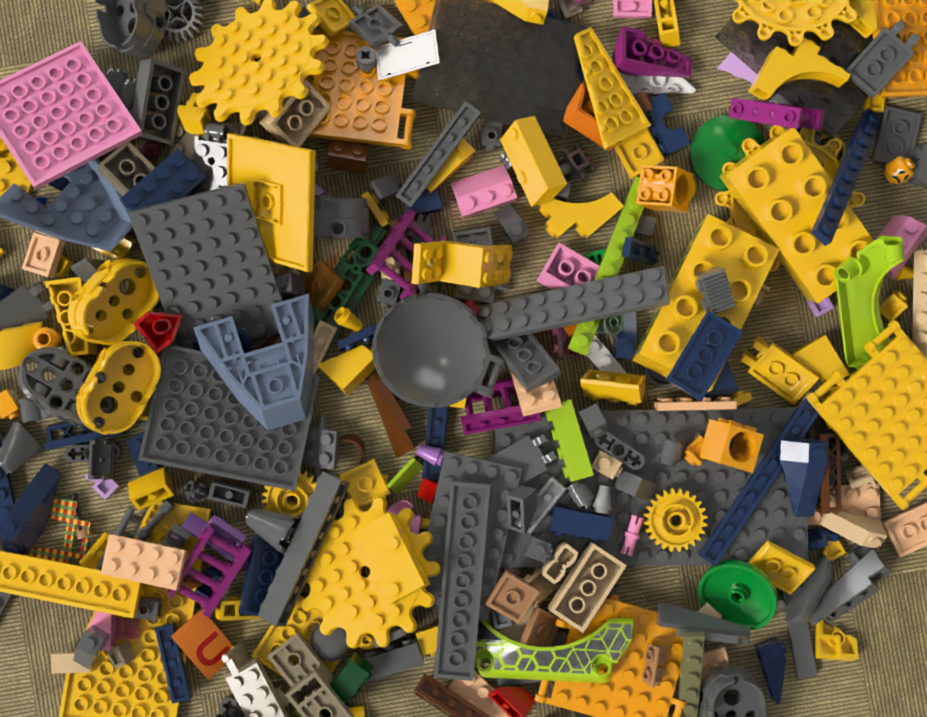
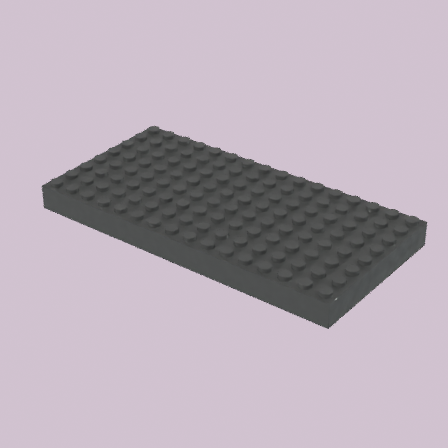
[494,407,808,568]

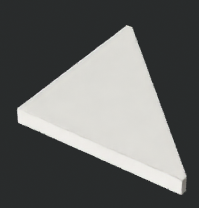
[620,73,696,95]

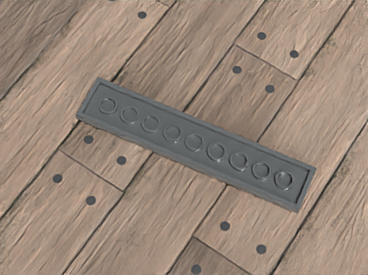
[476,266,670,342]
[434,480,491,681]

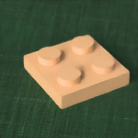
[22,233,65,279]

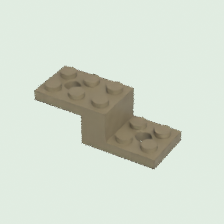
[267,631,354,717]

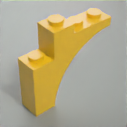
[748,38,851,102]
[538,192,624,239]

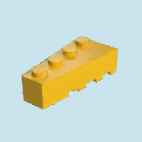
[44,277,99,357]

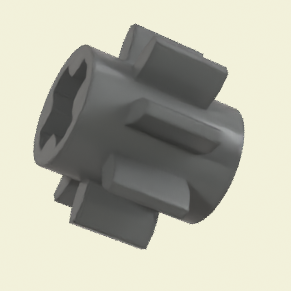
[184,478,208,504]

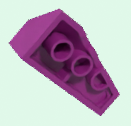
[612,26,692,78]

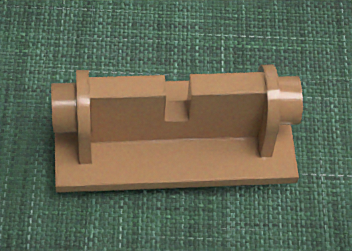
[642,643,666,688]

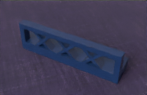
[44,421,126,450]

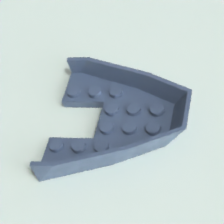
[0,158,133,251]
[194,294,314,431]

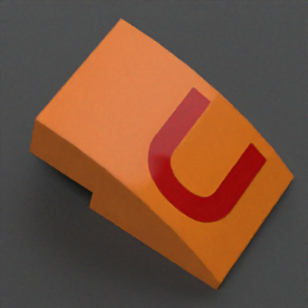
[170,609,233,680]

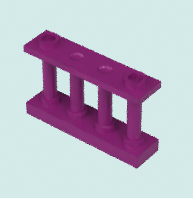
[729,98,825,130]
[366,208,446,299]
[461,378,541,435]
[167,524,251,618]

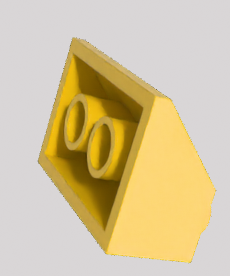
[580,369,646,405]

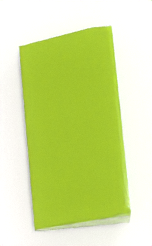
[387,457,423,493]

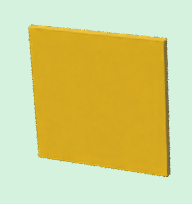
[227,133,316,272]

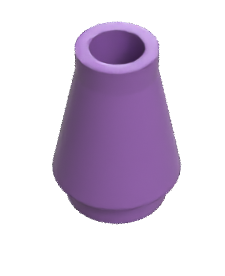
[416,444,445,466]

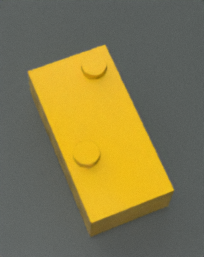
[500,116,567,207]
[354,512,430,604]

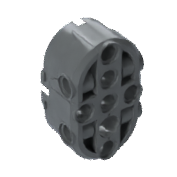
[95,0,167,58]
[314,195,370,239]
[19,347,114,427]
[699,663,767,717]

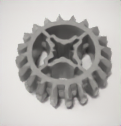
[163,0,204,43]

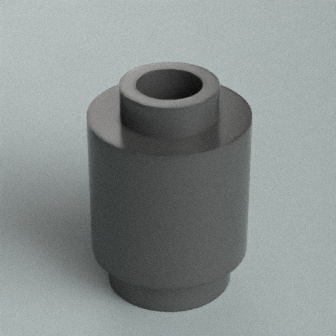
[660,437,684,467]
[567,480,594,509]

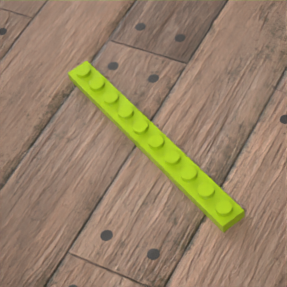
[568,176,644,356]

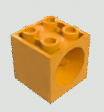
[636,165,693,213]
[699,418,764,473]

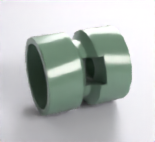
[595,315,624,335]

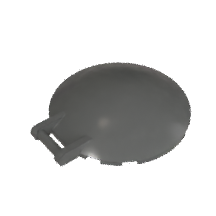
[372,293,506,408]

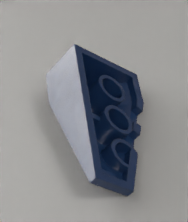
[779,438,827,517]
[0,463,62,549]

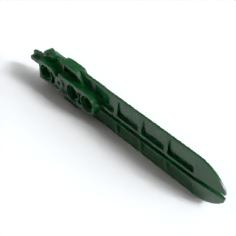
[312,225,386,369]

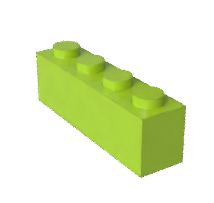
[545,399,594,482]

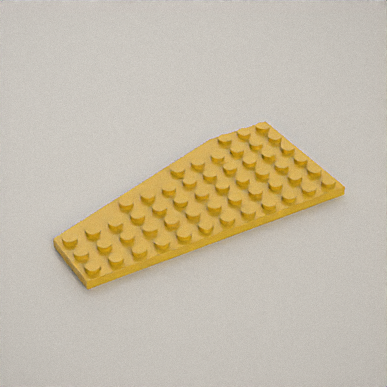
[59,501,212,717]

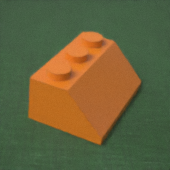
[563,82,617,151]

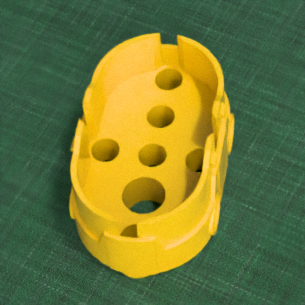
[68,257,160,345]
[76,341,161,435]

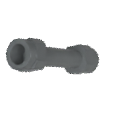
[135,499,175,541]

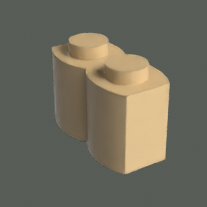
[541,541,578,584]

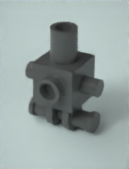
[558,142,598,180]

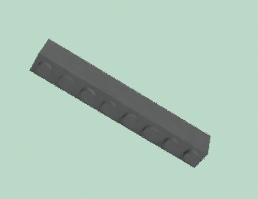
[258,471,350,627]

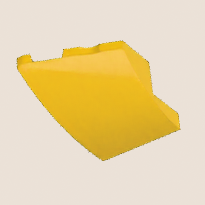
[0,321,43,370]

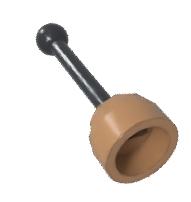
[71,493,93,539]

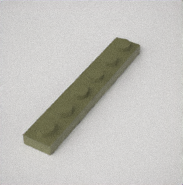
[678,632,705,717]

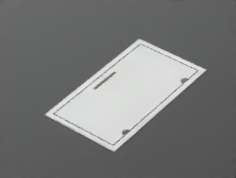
[375,30,440,80]

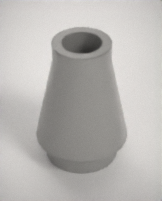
[592,485,611,515]

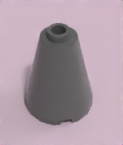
[245,507,300,554]

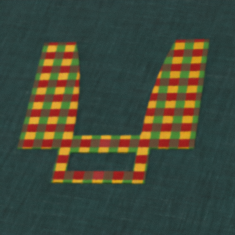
[22,491,91,563]

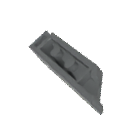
[808,550,893,626]
[656,602,751,644]

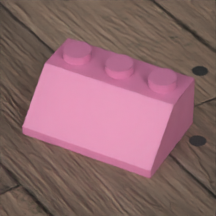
[450,165,517,220]
[876,215,927,281]
[536,242,600,290]

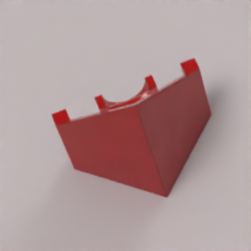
[133,311,183,355]

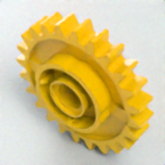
[262,470,317,518]
[643,488,708,552]

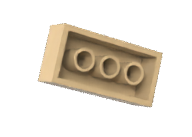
[548,541,627,633]

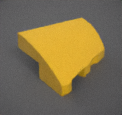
[815,620,859,661]

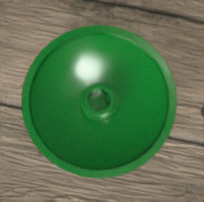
[689,115,765,192]
[698,560,778,631]

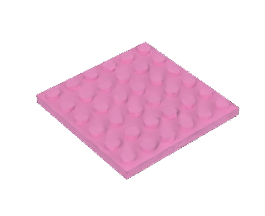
[0,41,142,190]

